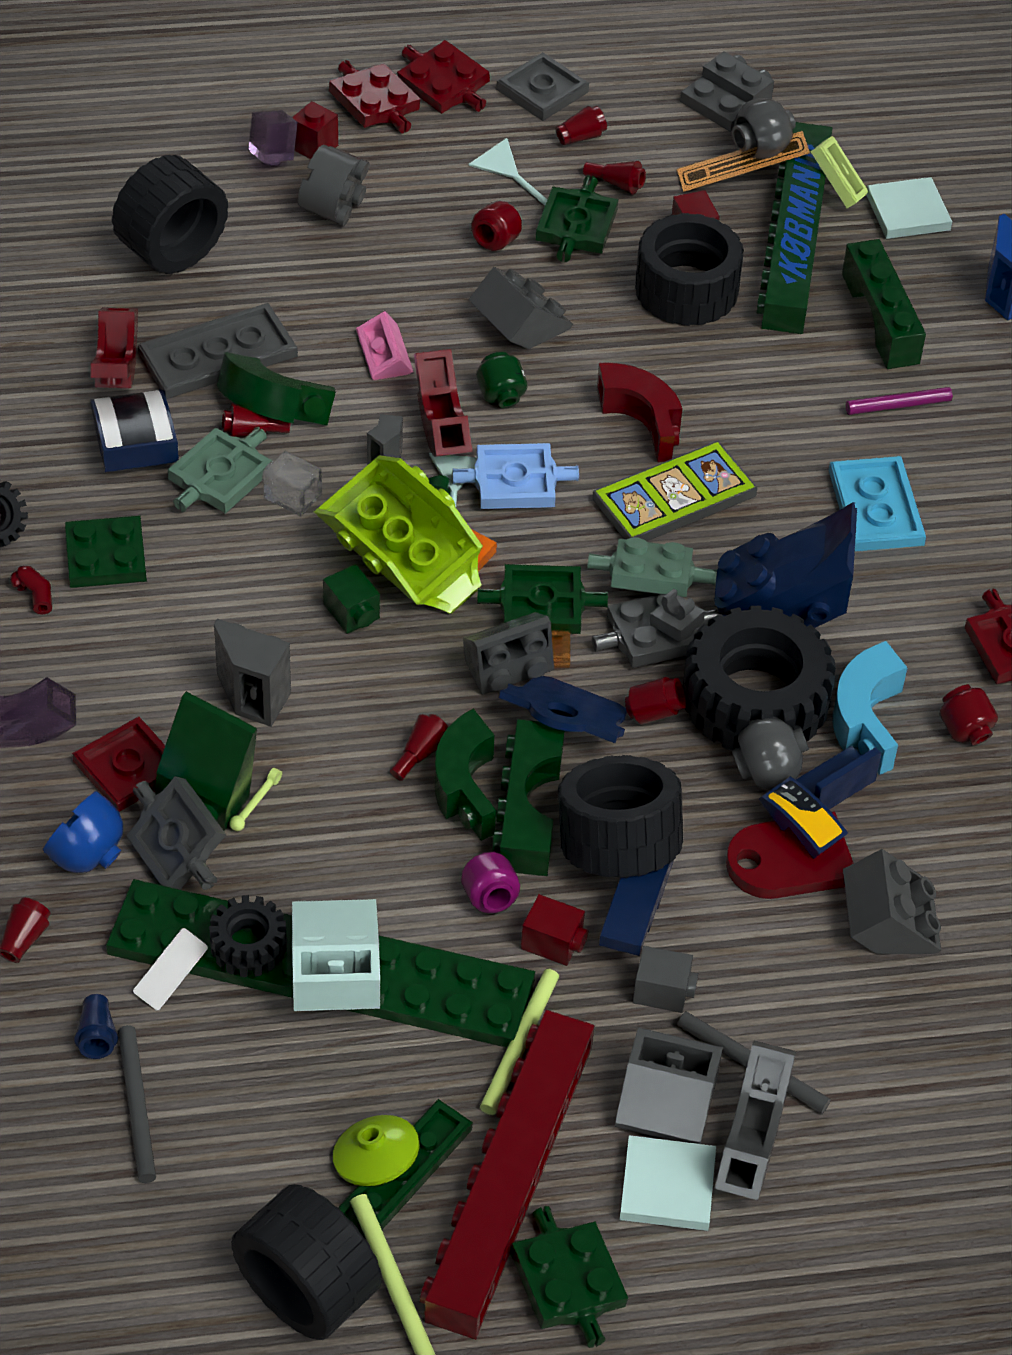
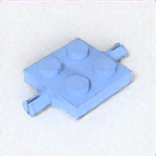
[452,443,579,509]

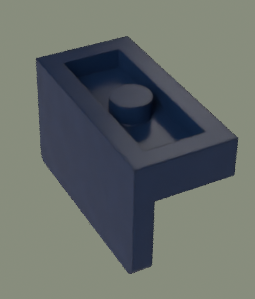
[796,745,882,809]

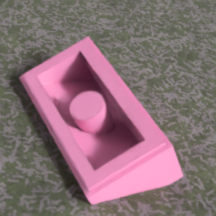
[356,311,413,380]

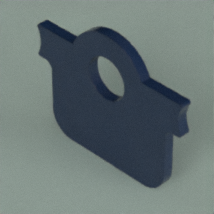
[499,676,627,743]

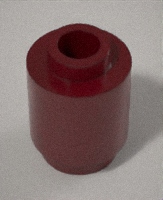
[625,677,687,725]

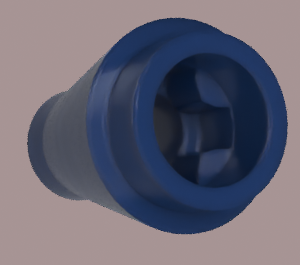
[74,994,118,1059]

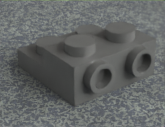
[680,51,774,132]

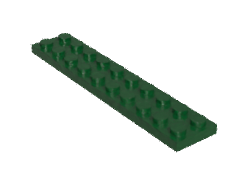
[106,879,535,1048]

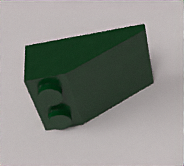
[155,691,257,831]

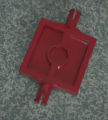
[397,40,490,114]
[329,60,421,134]
[965,588,1012,685]

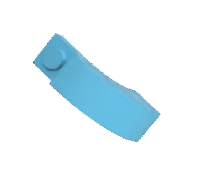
[833,641,907,775]

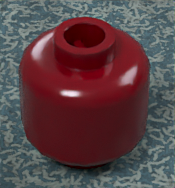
[471,200,522,251]
[939,684,998,745]

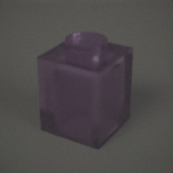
[248,110,297,165]

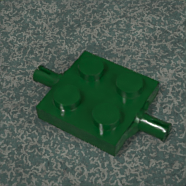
[536,176,619,262]
[477,564,608,634]
[510,1206,628,1348]

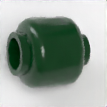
[476,352,528,408]

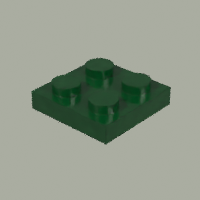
[65,515,147,588]

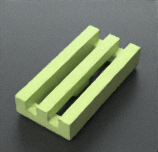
[811,136,868,208]

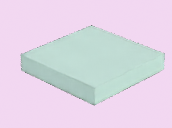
[866,177,952,239]
[620,1135,716,1231]

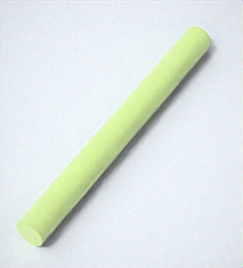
[480,969,559,1115]
[350,1194,436,1355]

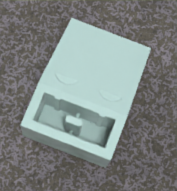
[292,899,380,1011]

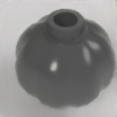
[732,98,796,159]
[732,717,809,790]

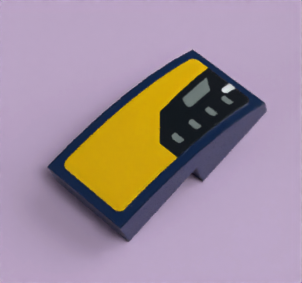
[759,776,848,859]

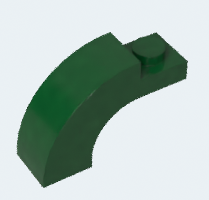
[217,352,336,425]
[435,708,496,841]

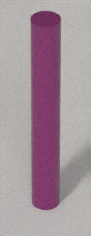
[846,387,953,415]

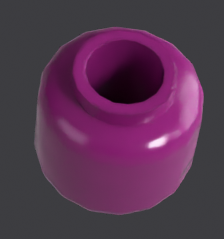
[461,852,520,914]

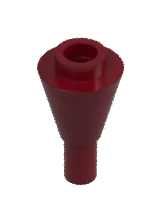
[583,161,646,194]
[222,404,291,438]
[390,714,448,781]

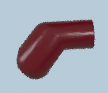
[10,566,52,615]

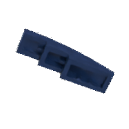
[599,860,674,956]

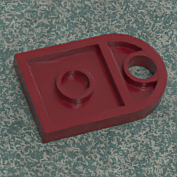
[726,811,854,899]

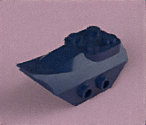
[714,502,857,628]

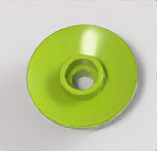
[333,1115,420,1186]

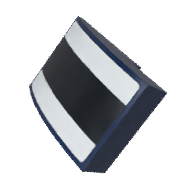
[90,390,179,472]

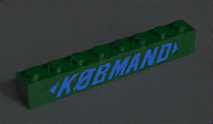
[756,122,833,334]

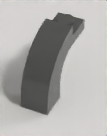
[715,1040,797,1200]

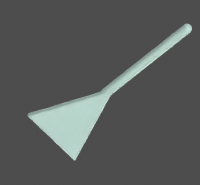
[469,138,548,206]
[429,453,477,507]

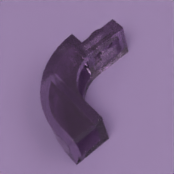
[0,677,76,748]

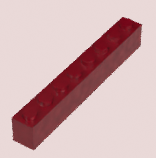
[419,1010,595,1340]

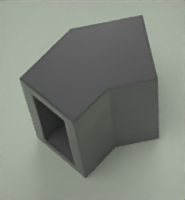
[367,414,403,465]

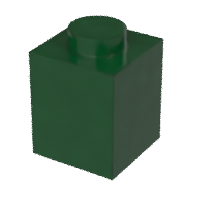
[323,564,380,634]

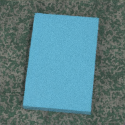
[829,456,926,551]

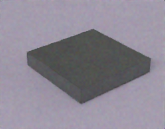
[497,52,589,121]

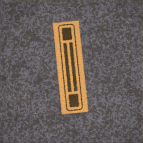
[677,131,810,192]

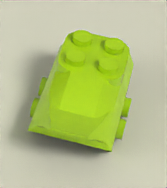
[314,455,483,614]

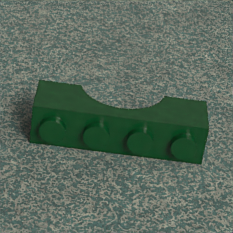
[842,239,926,369]
[492,719,564,877]

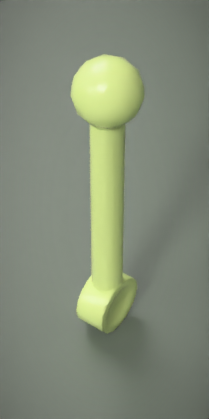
[229,768,282,831]

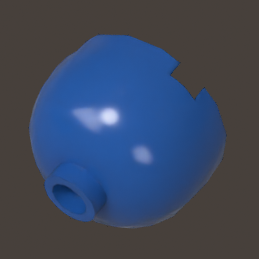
[43,791,123,873]

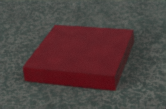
[72,716,165,812]

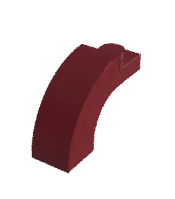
[91,307,138,388]
[414,349,473,457]
[597,363,683,462]

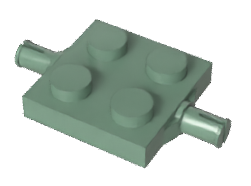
[168,427,273,514]
[587,538,717,597]

